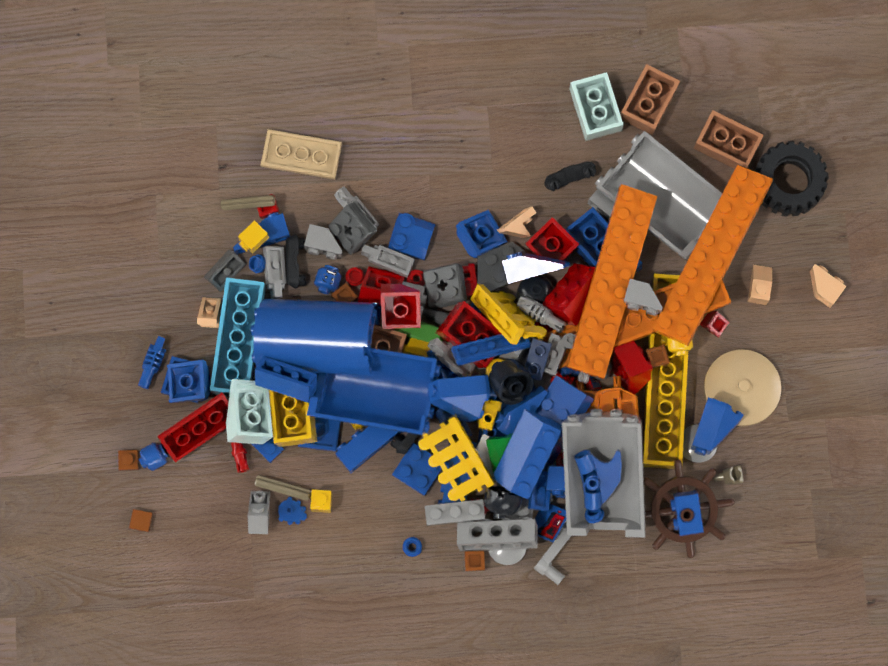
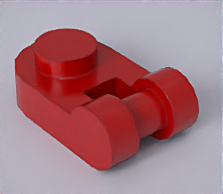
[462,263,477,298]

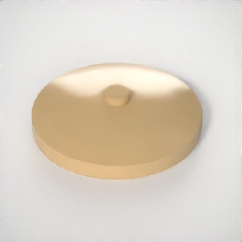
[704,349,781,426]

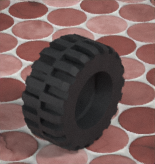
[755,141,829,217]

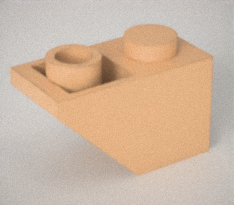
[810,264,846,308]

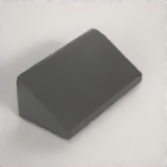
[204,250,246,292]

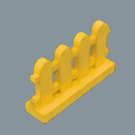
[470,284,547,345]
[418,414,495,502]

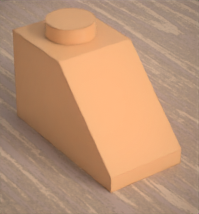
[747,265,772,305]

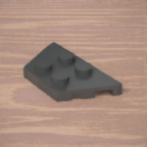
[477,242,528,292]

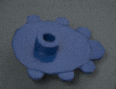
[278,497,307,525]

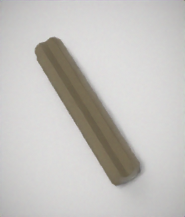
[221,195,275,210]
[255,475,311,501]

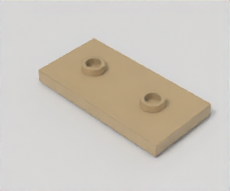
[261,129,342,180]

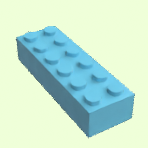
[210,278,266,396]

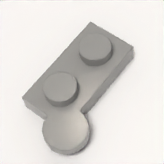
[544,333,575,377]

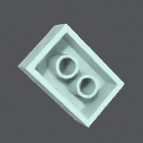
[569,72,623,141]

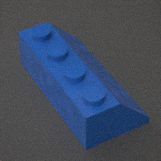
[492,409,561,499]

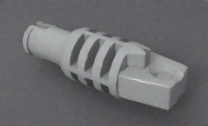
[517,295,566,333]

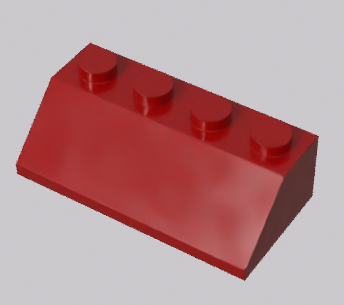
[157,392,229,463]

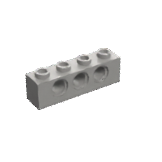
[457,517,538,551]

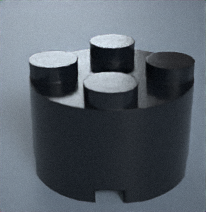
[488,359,534,405]

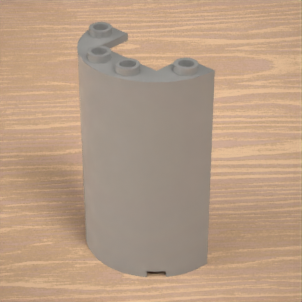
[595,131,722,260]
[562,409,646,537]

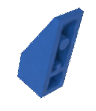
[233,213,290,255]
[494,386,548,435]

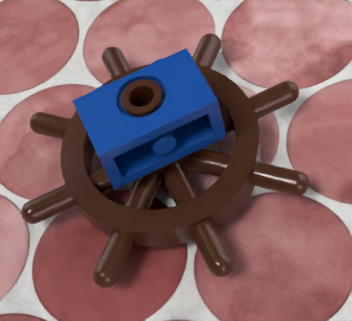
[643,459,735,558]

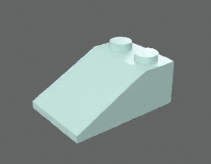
[226,379,273,444]

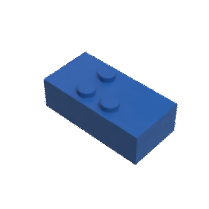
[565,207,643,275]
[535,376,594,464]

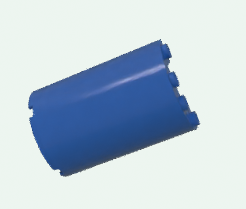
[251,299,381,375]
[307,348,441,435]

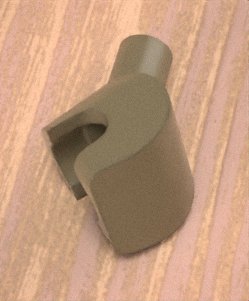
[713,465,743,485]

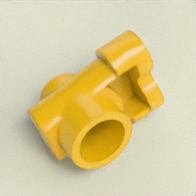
[478,400,502,431]

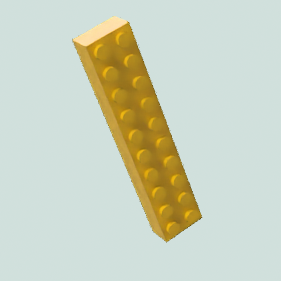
[642,273,688,469]

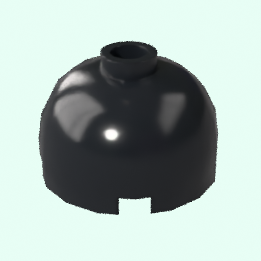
[517,275,554,304]
[484,486,523,519]

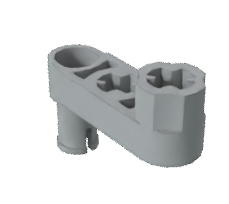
[534,523,571,585]

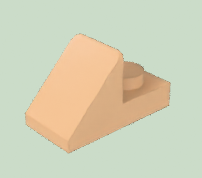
[497,207,536,238]
[197,297,221,328]

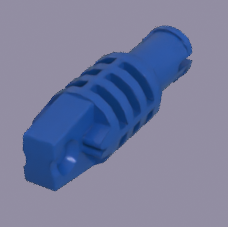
[138,336,166,389]

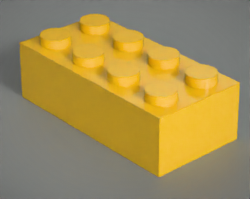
[269,390,317,447]

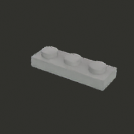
[425,499,485,526]

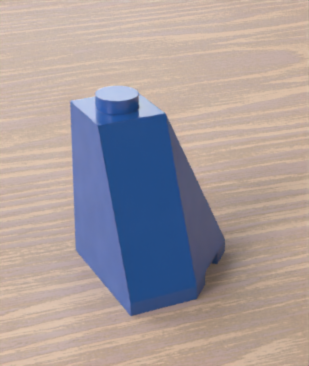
[428,375,490,423]
[691,397,744,456]

